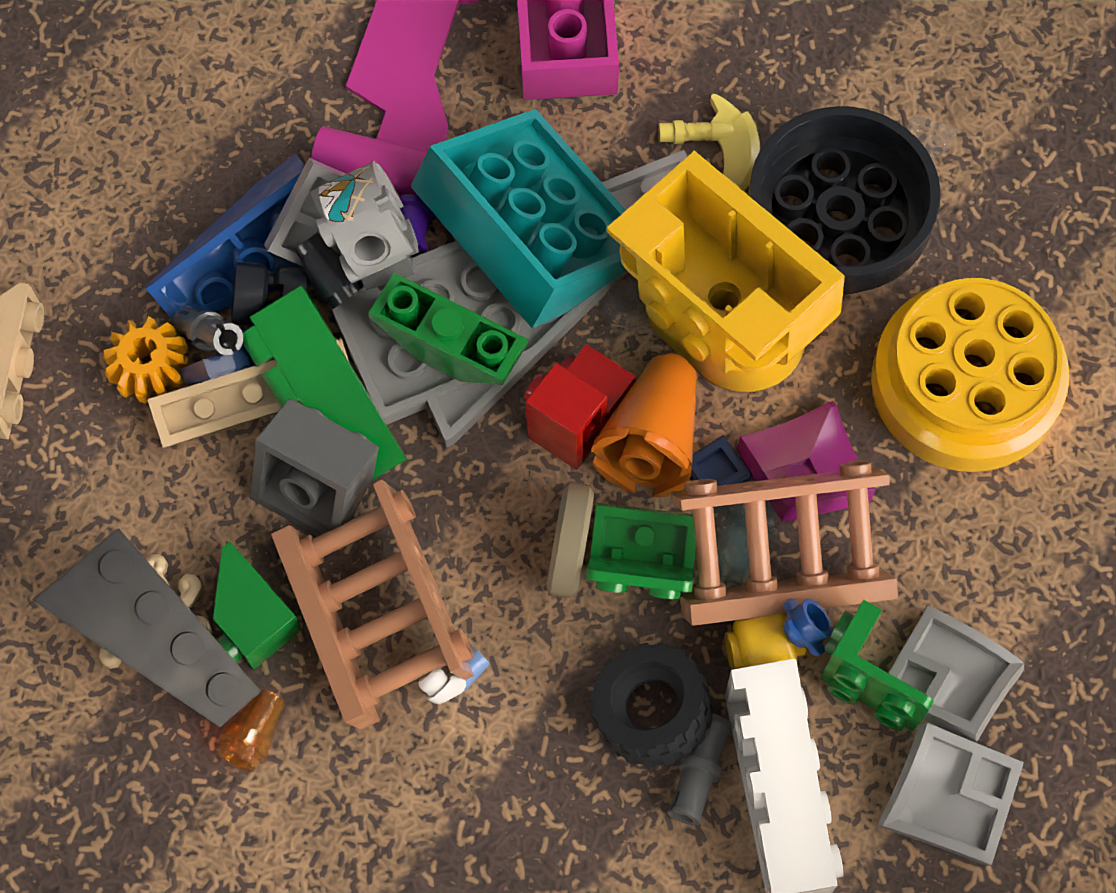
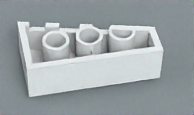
[724,659,843,893]

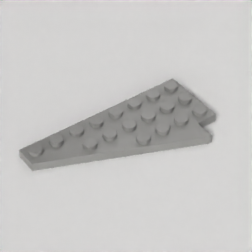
[329,150,687,448]

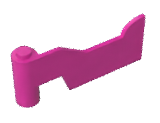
[311,0,479,195]

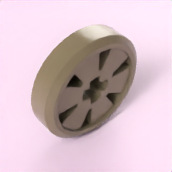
[546,481,594,598]

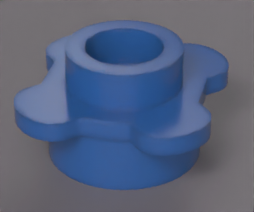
[783,598,833,656]

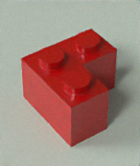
[524,344,636,470]

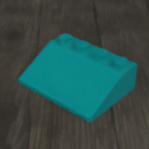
[411,109,627,328]

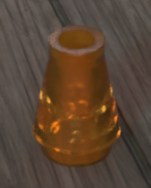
[217,689,286,772]

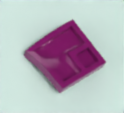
[736,401,876,523]

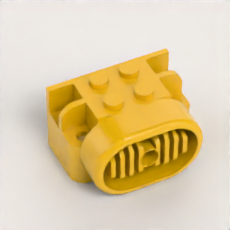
[606,151,845,392]

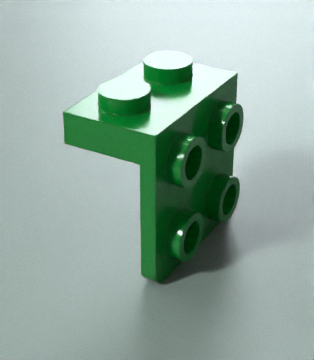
[585,502,696,599]
[820,599,934,731]

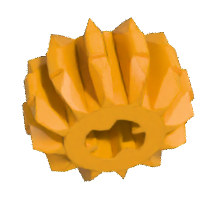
[103,316,190,404]

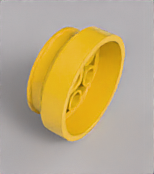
[871,278,1069,472]

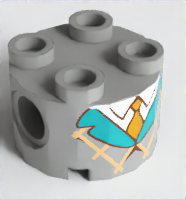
[311,161,419,283]

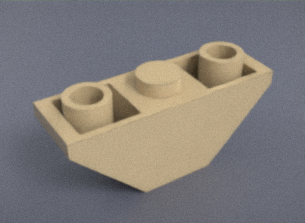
[0,283,44,439]

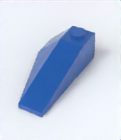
[145,153,309,319]

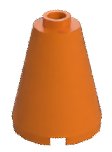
[591,353,697,497]

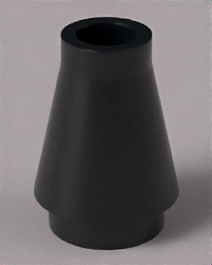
[294,232,364,309]

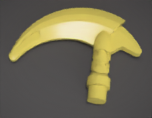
[658,94,760,192]

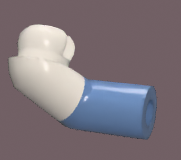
[418,647,490,704]

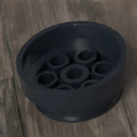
[748,106,941,295]

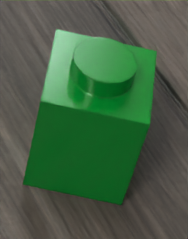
[213,542,302,670]

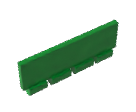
[243,285,407,481]

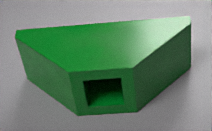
[368,273,528,385]

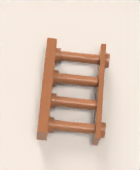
[670,460,898,626]
[271,480,474,729]

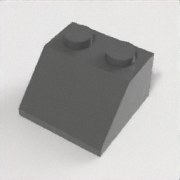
[250,399,379,536]

